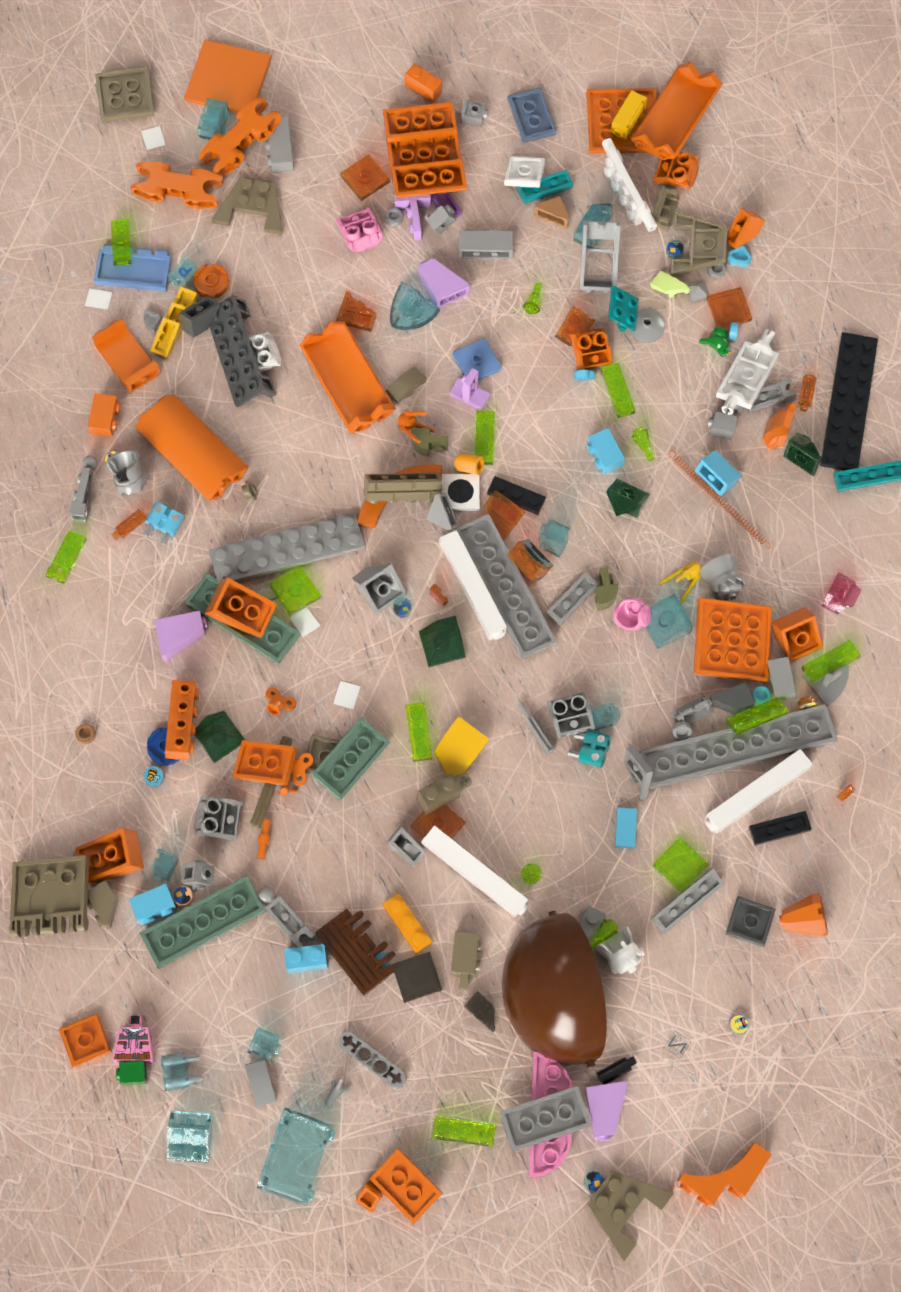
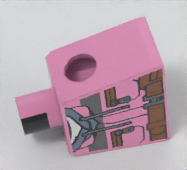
[113,1016,154,1063]

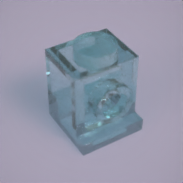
[590,702,620,731]
[151,848,179,882]
[247,1027,281,1060]

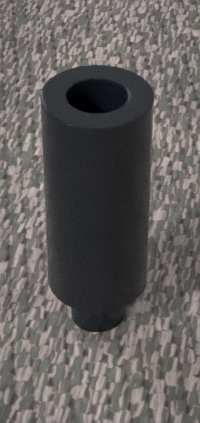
[596,1056,637,1085]

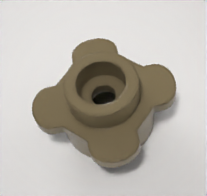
[242,480,258,500]

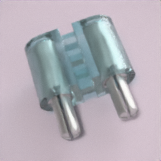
[160,1052,203,1091]

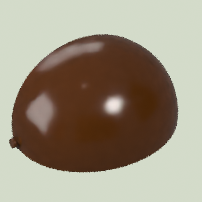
[502,911,607,1068]

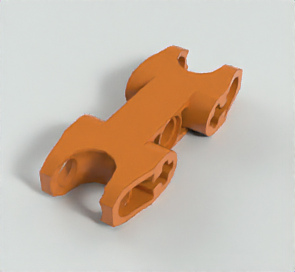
[199,96,282,177]
[131,162,224,209]

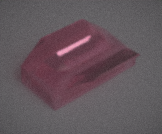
[821,572,862,614]

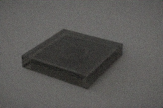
[392,952,442,1003]

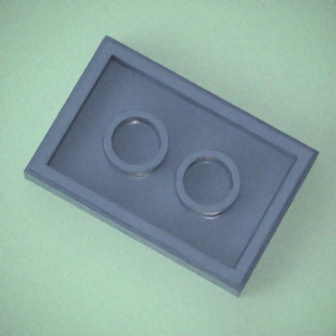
[507,87,557,143]

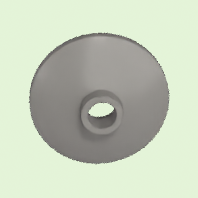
[629,309,665,343]

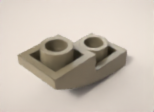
[386,367,427,402]

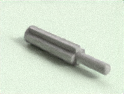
[518,702,556,755]

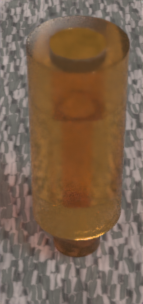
[798,374,817,412]
[111,509,146,540]

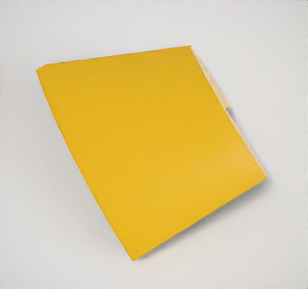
[435,716,489,776]

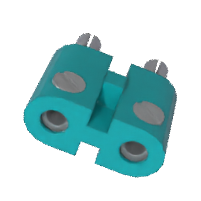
[568,731,611,768]

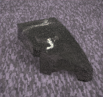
[464,991,495,1032]

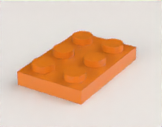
[232,740,297,786]
[370,1148,443,1224]

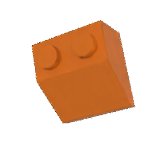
[771,607,823,662]

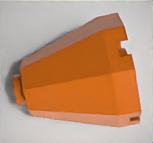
[779,893,828,936]

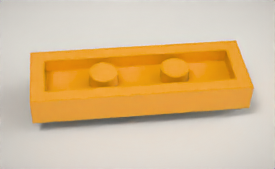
[382,893,432,954]

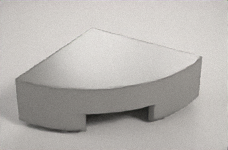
[144,309,162,333]

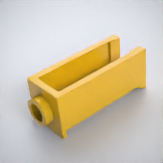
[611,91,647,139]

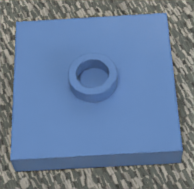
[452,338,502,381]

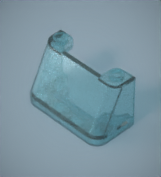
[257,1107,336,1207]

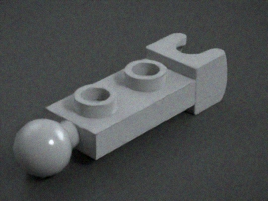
[733,379,797,414]
[69,455,97,522]
[258,887,315,947]

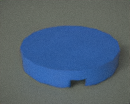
[147,727,179,766]

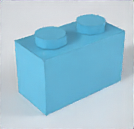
[586,428,625,475]
[695,450,742,496]
[129,884,177,925]
[284,944,328,973]

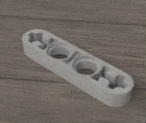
[339,1032,406,1089]

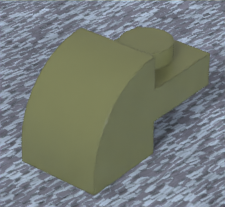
[411,428,448,456]
[594,567,618,611]

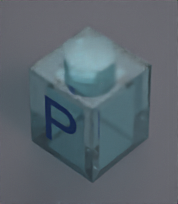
[167,256,199,287]

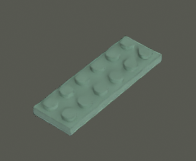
[184,573,301,665]
[140,876,265,969]

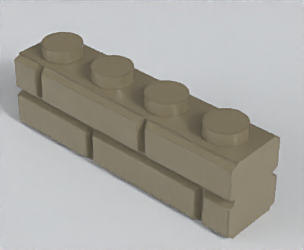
[363,473,442,504]

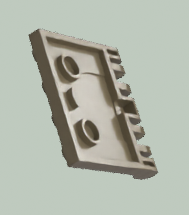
[10,855,89,938]

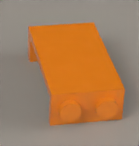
[92,318,161,394]

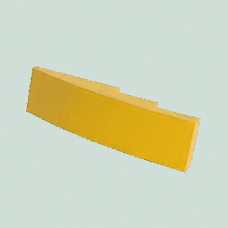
[150,286,198,358]

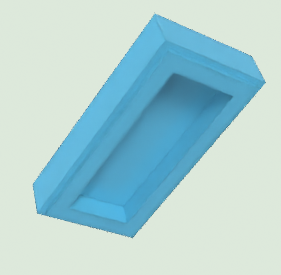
[615,807,637,849]

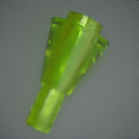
[523,283,542,314]
[631,427,655,461]
[589,919,618,949]

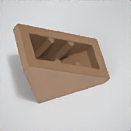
[534,196,569,229]

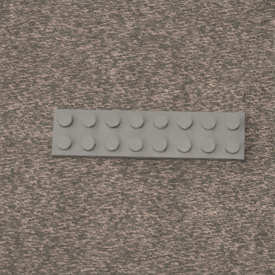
[209,513,365,584]
[455,514,557,660]

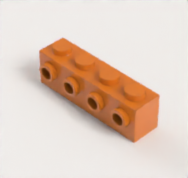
[165,680,199,760]

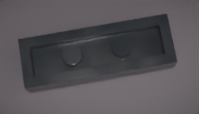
[487,476,546,515]
[748,811,812,846]

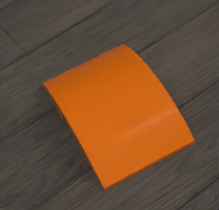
[383,102,467,198]

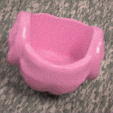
[613,597,651,630]

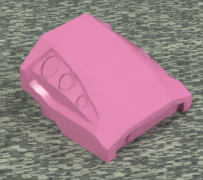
[336,207,383,252]

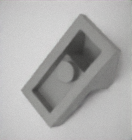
[387,826,426,867]

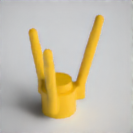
[659,561,701,608]

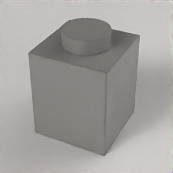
[708,411,737,440]

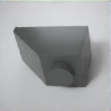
[180,296,220,337]
[709,683,755,715]

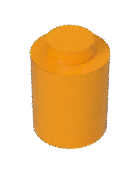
[454,453,484,475]

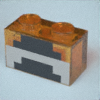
[507,539,554,582]

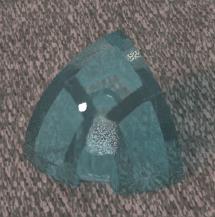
[390,281,440,330]

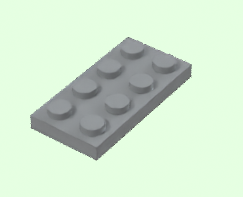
[499,1086,591,1152]

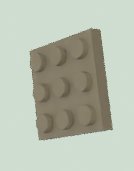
[95,67,154,123]

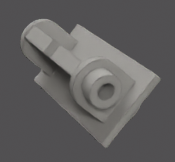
[671,696,714,724]

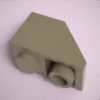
[87,880,118,930]

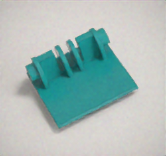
[608,285,639,332]

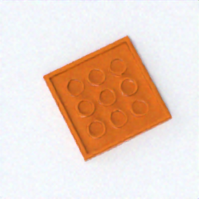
[184,39,271,113]
[586,88,657,154]
[693,597,772,683]

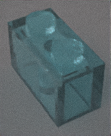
[197,98,231,140]
[538,519,570,558]

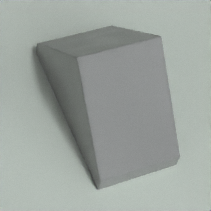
[426,492,458,530]

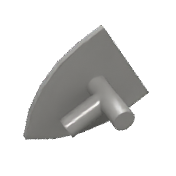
[802,664,849,707]

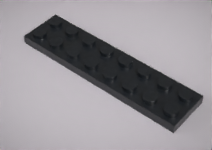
[820,332,878,471]

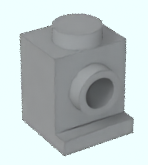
[461,99,488,127]
[424,204,457,234]

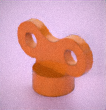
[265,688,296,716]
[291,753,314,786]

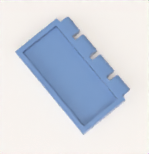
[94,244,172,291]

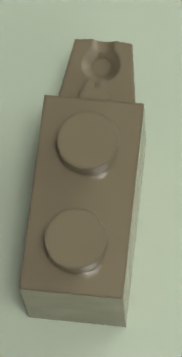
[416,772,472,815]
[451,931,483,991]

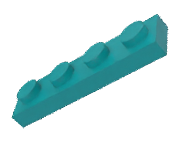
[833,460,901,492]

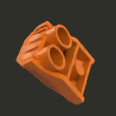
[652,151,699,189]
[569,328,613,370]
[762,403,797,449]

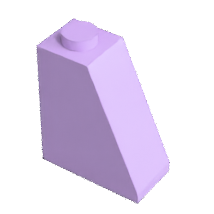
[418,259,470,309]
[154,611,207,662]
[585,1081,627,1142]

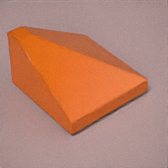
[355,1180,383,1213]

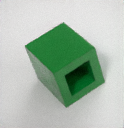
[116,1061,147,1086]

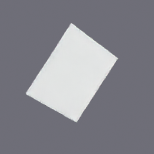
[141,126,165,150]
[85,288,112,310]
[290,607,320,637]
[333,681,361,709]

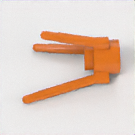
[398,410,435,444]

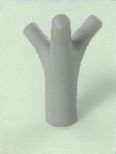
[324,1078,349,1108]

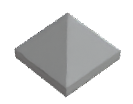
[687,281,709,302]

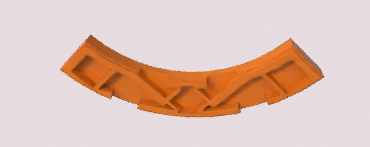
[357,464,443,528]

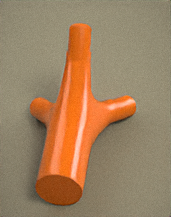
[279,781,297,796]

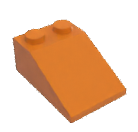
[205,577,277,638]
[75,828,144,884]

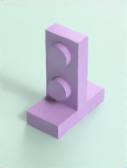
[394,194,431,240]
[450,368,491,411]

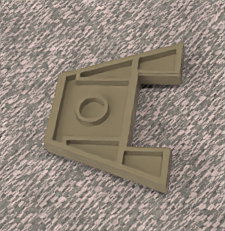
[212,176,282,235]
[670,211,728,277]
[586,1170,674,1261]

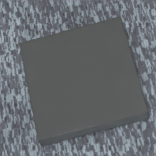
[725,896,776,948]

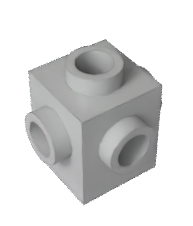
[181,860,214,890]

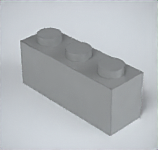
[265,115,294,173]
[459,229,513,259]

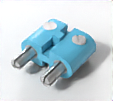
[143,502,184,546]

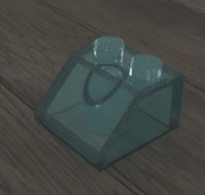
[645,594,693,649]

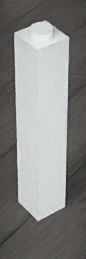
[439,530,507,640]
[705,749,812,834]
[422,826,529,917]

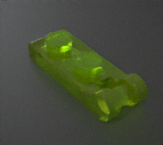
[46,530,87,584]

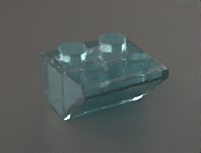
[573,203,613,248]
[167,1111,212,1163]

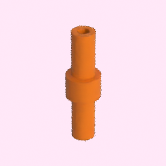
[257,819,271,860]

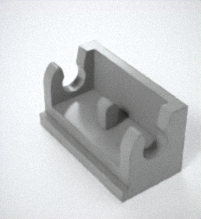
[767,657,796,701]

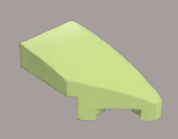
[650,271,690,298]

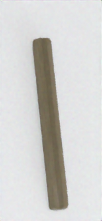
[250,736,292,828]

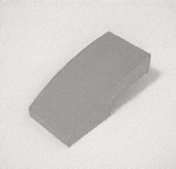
[245,1059,276,1107]

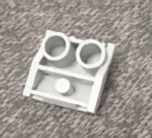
[249,332,282,372]

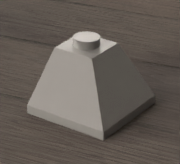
[352,563,407,615]

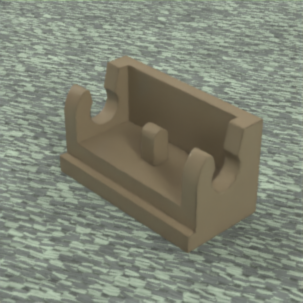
[652,186,679,230]

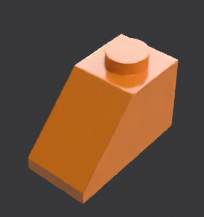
[727,208,765,249]

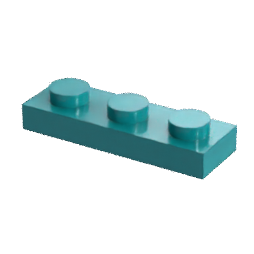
[517,170,573,204]

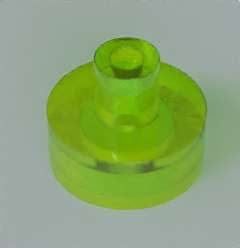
[521,863,541,885]

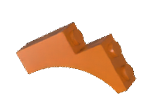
[677,1142,772,1207]

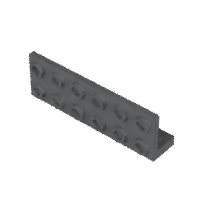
[210,295,276,407]

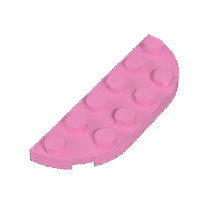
[529,1051,572,1178]

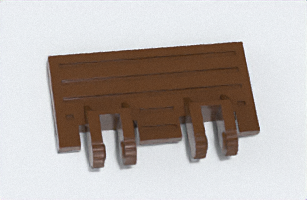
[315,909,396,996]

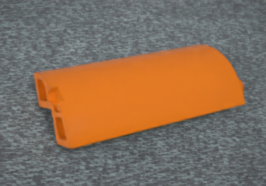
[631,62,723,160]
[299,321,396,433]
[135,394,249,501]

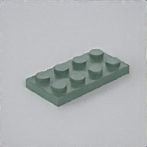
[310,717,390,801]

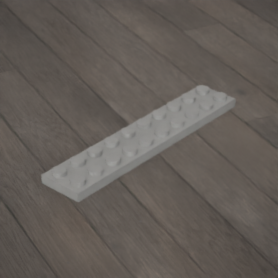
[639,704,837,789]

